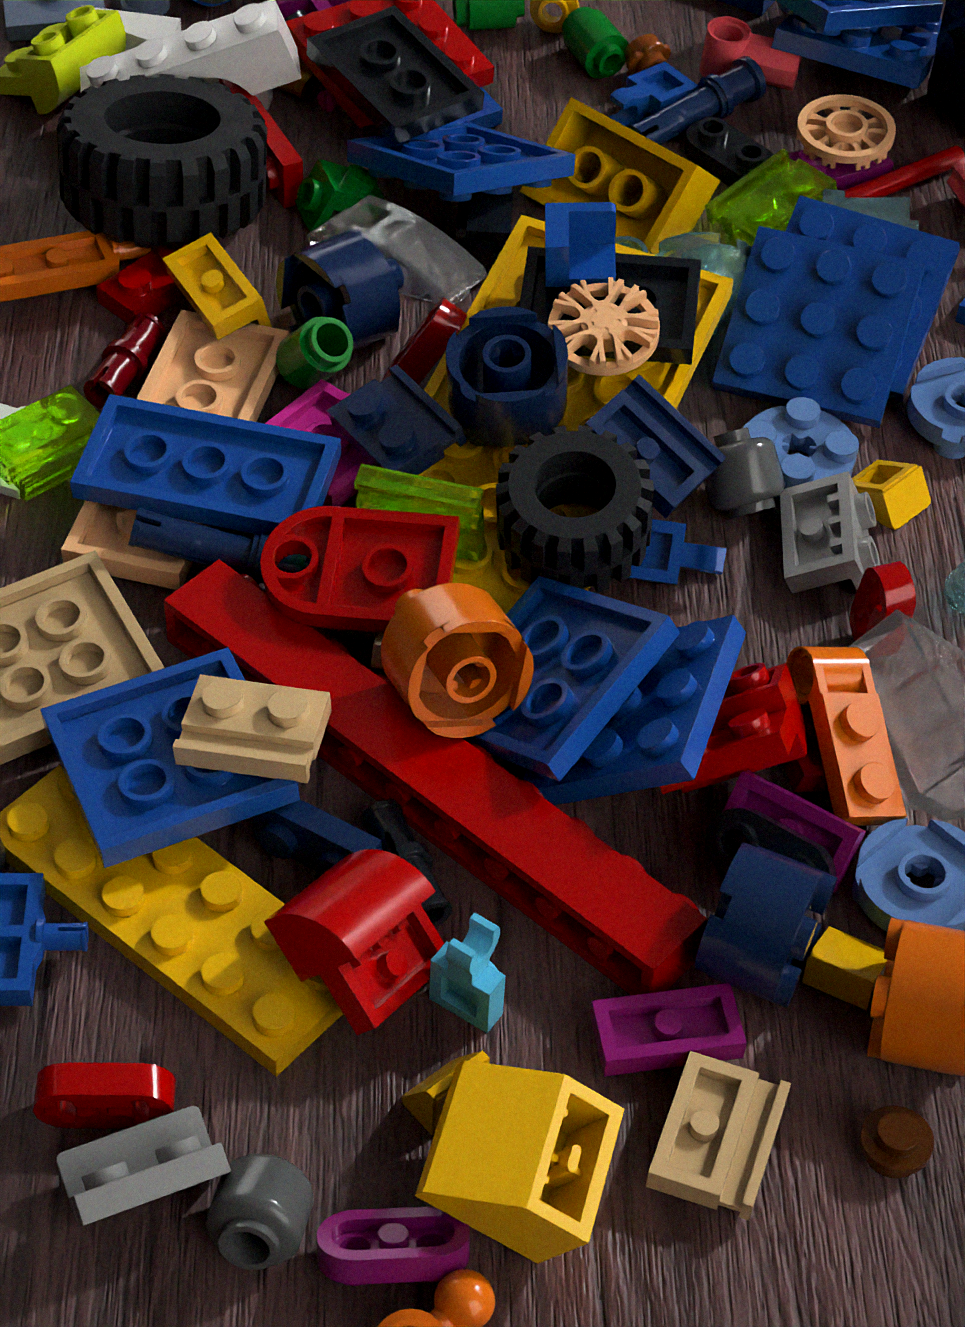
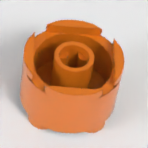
[381,583,534,738]
[867,918,965,1077]

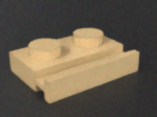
[172,674,332,783]
[646,1051,791,1221]

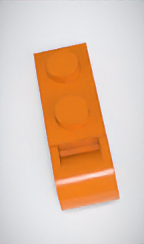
[786,646,907,826]

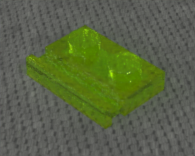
[705,148,838,249]
[0,385,100,502]
[354,463,485,561]

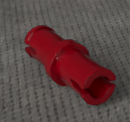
[83,313,165,409]

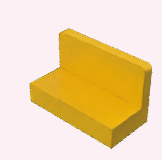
[162,232,272,340]

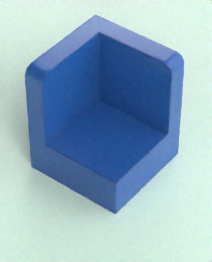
[545,202,616,287]

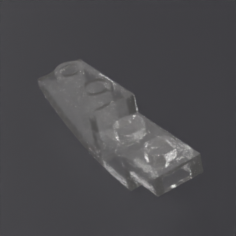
[306,195,487,304]

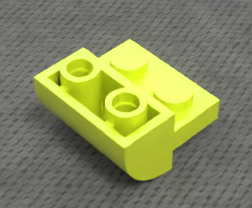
[0,5,126,115]

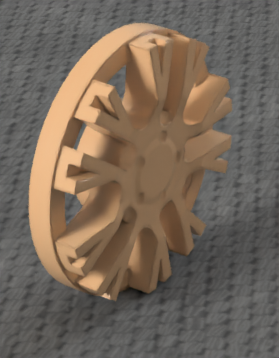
[796,94,896,170]
[548,277,660,376]

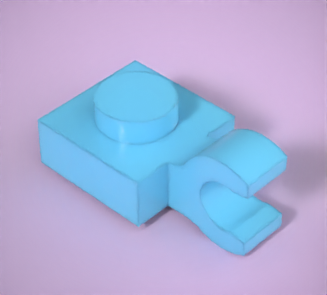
[429,912,506,1033]

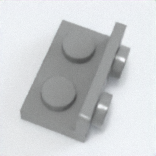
[780,471,880,594]
[56,1106,231,1228]

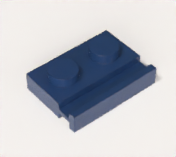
[327,364,467,490]
[584,374,727,519]

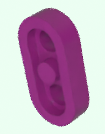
[316,1206,470,1286]

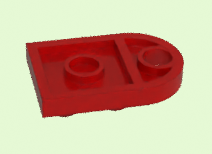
[260,506,460,633]

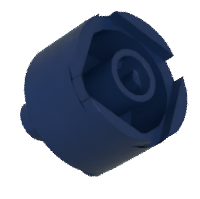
[276,229,404,353]
[446,306,568,447]
[694,842,838,1008]

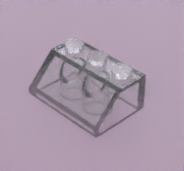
[849,609,965,822]

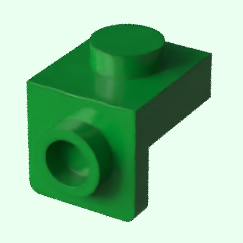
[295,158,388,233]

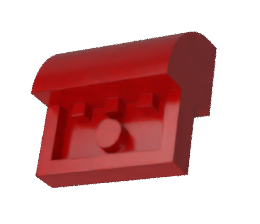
[659,663,807,794]
[264,849,444,1035]

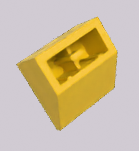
[415,1060,624,1264]

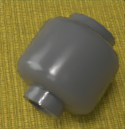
[704,427,785,519]
[206,1153,314,1270]

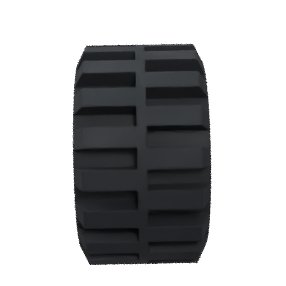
[496,425,654,593]

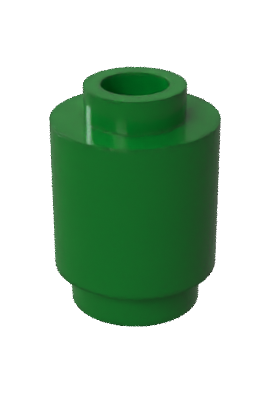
[452,0,525,31]
[562,7,629,79]
[276,317,353,389]

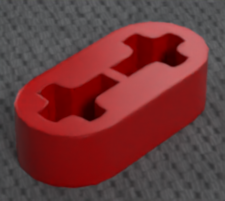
[382,297,467,385]
[850,561,916,657]
[33,1062,176,1129]

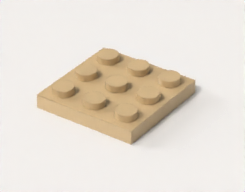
[0,550,165,765]

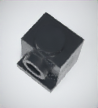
[455,191,513,274]

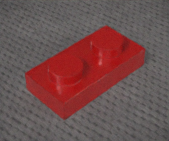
[96,244,188,325]

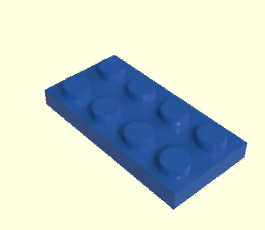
[70,394,341,535]

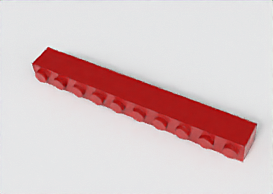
[164,559,708,995]

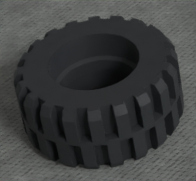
[57,74,267,249]

